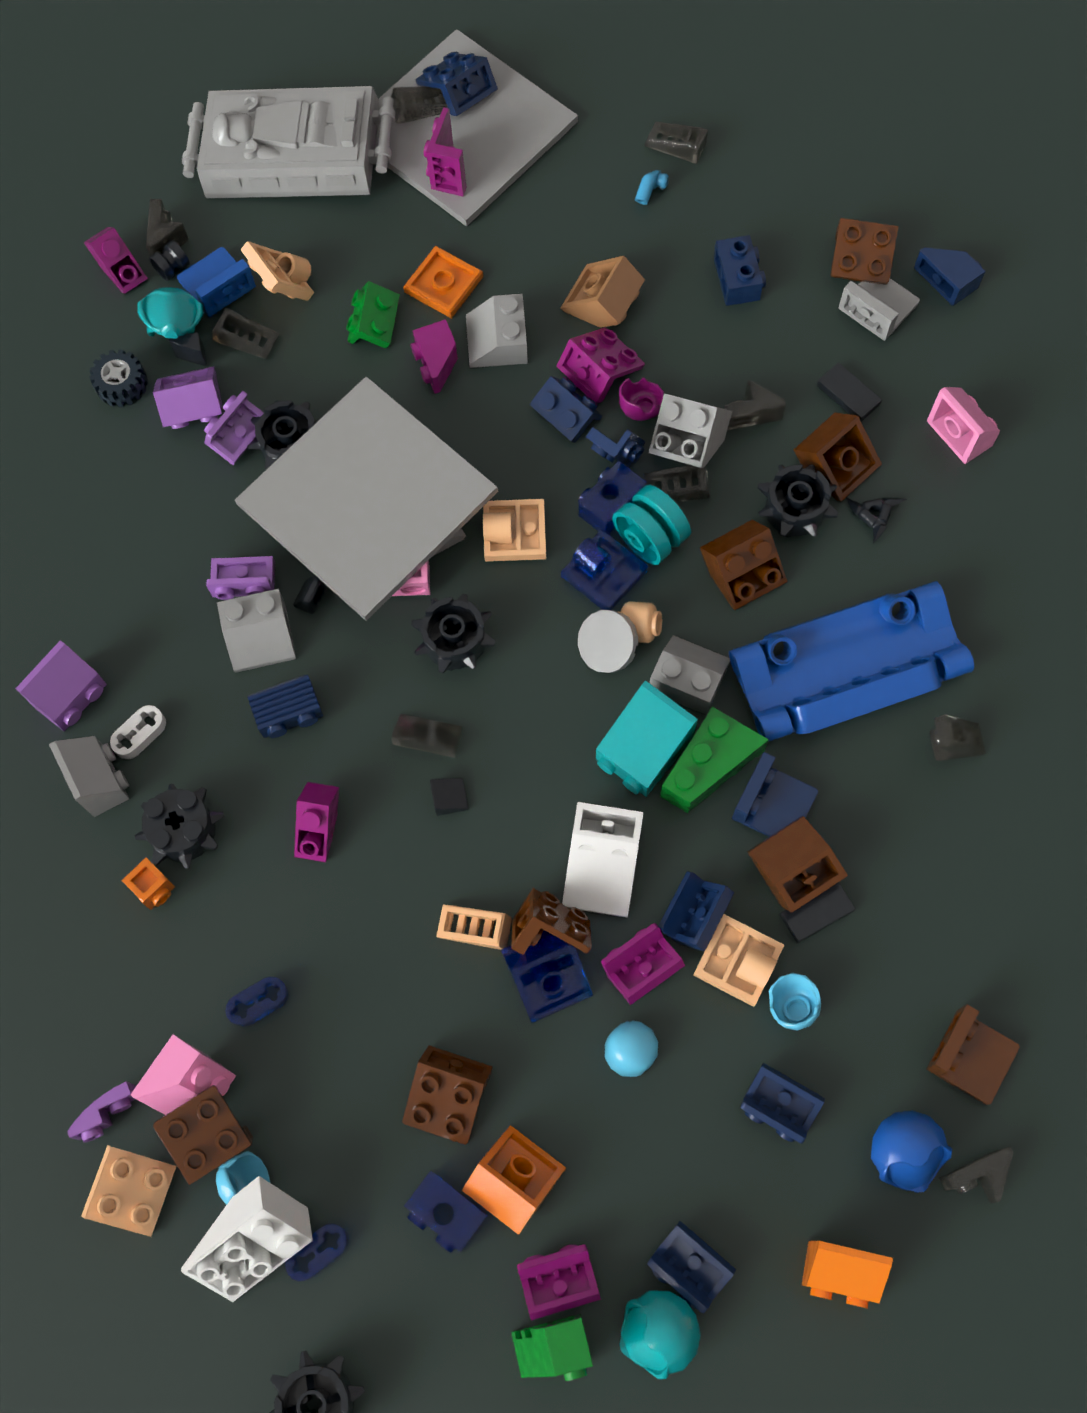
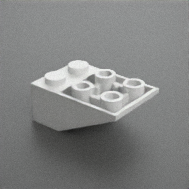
[562,802,643,918]
[181,1176,313,1302]

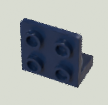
[415,51,498,116]
[732,752,818,837]

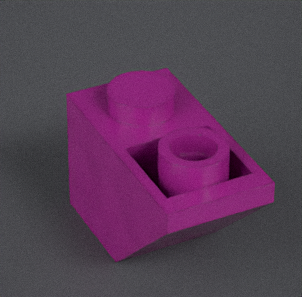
[84,227,148,294]
[410,319,458,394]
[294,782,339,862]

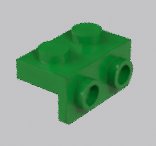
[346,281,400,349]

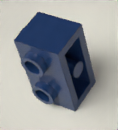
[714,235,766,306]

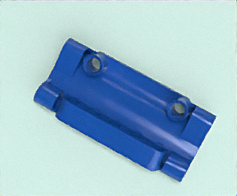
[729,581,974,742]

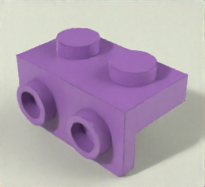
[204,391,264,465]
[206,556,275,600]

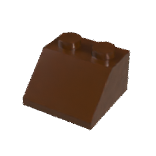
[793,413,882,502]

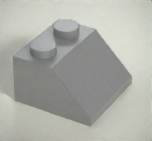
[466,294,528,368]
[217,589,296,673]
[650,635,730,715]
[49,736,129,817]

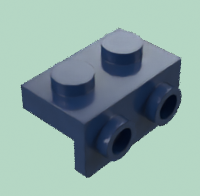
[530,376,602,443]
[586,427,646,467]
[658,871,734,951]
[740,1063,825,1144]
[647,1221,736,1314]

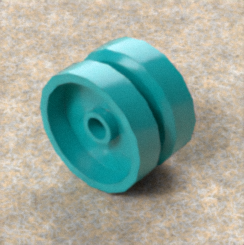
[612,485,691,565]

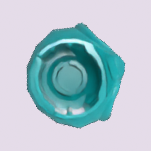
[137,287,204,338]
[619,1290,701,1380]

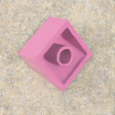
[927,387,1000,464]
[131,1034,236,1115]

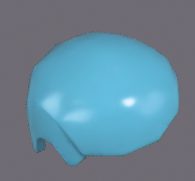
[769,973,821,1031]
[605,1020,659,1077]
[216,1151,270,1205]

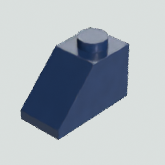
[914,248,985,306]

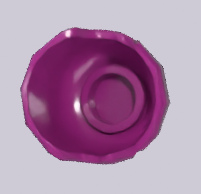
[619,378,664,421]

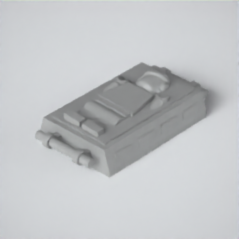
[182,86,395,198]

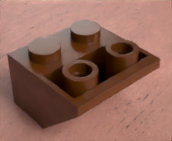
[700,519,788,610]
[747,816,848,912]

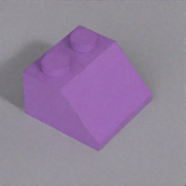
[153,366,223,429]
[15,640,107,731]

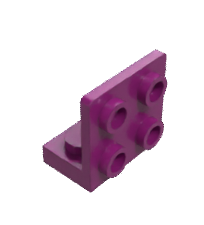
[424,107,467,197]
[556,327,645,403]

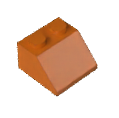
[462,1125,566,1235]
[802,1241,893,1309]

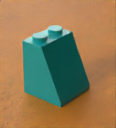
[596,680,698,797]

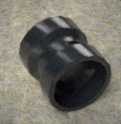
[149,240,190,281]

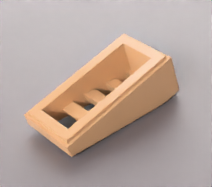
[436,904,512,950]

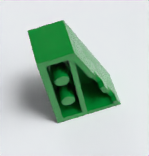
[660,707,769,813]
[511,1313,593,1381]

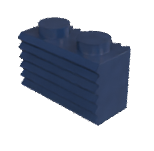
[247,674,323,738]

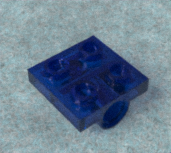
[561,529,648,610]

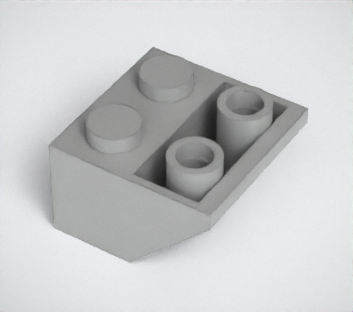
[649,393,732,468]

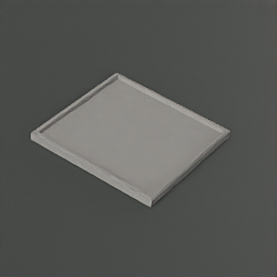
[375,29,578,227]
[235,377,498,621]

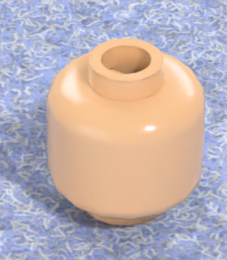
[617,601,663,643]

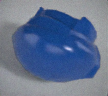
[871,1110,952,1193]

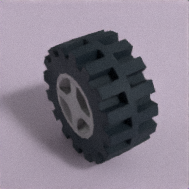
[89,349,148,407]

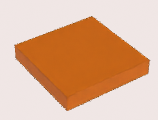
[403,246,483,319]

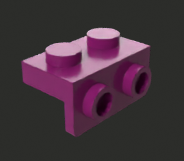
[601,923,685,1005]
[517,1244,601,1321]

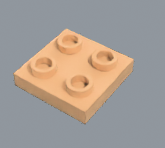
[241,241,314,301]
[483,499,546,562]
[693,914,784,1007]
[81,1145,176,1237]

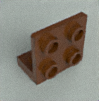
[831,218,898,285]
[511,888,592,955]
[926,1004,1020,1105]
[402,1045,493,1145]
[153,1085,253,1185]

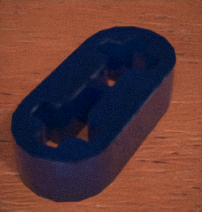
[225,977,289,1027]
[286,1224,349,1281]

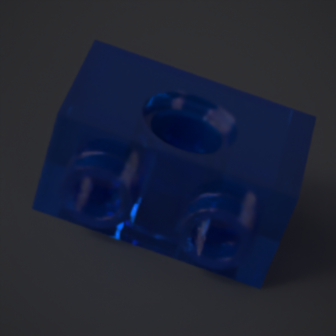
[578,461,647,537]
[404,1171,489,1253]

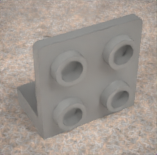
[838,279,920,341]

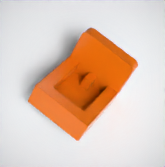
[121,857,175,910]

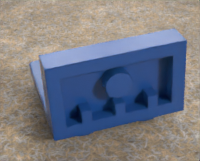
[177,247,256,317]

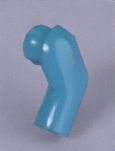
[635,170,669,205]

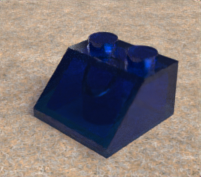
[501,930,593,1023]

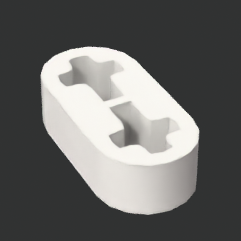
[110,705,166,759]

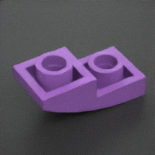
[67,1081,136,1143]

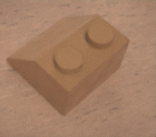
[561,256,645,328]

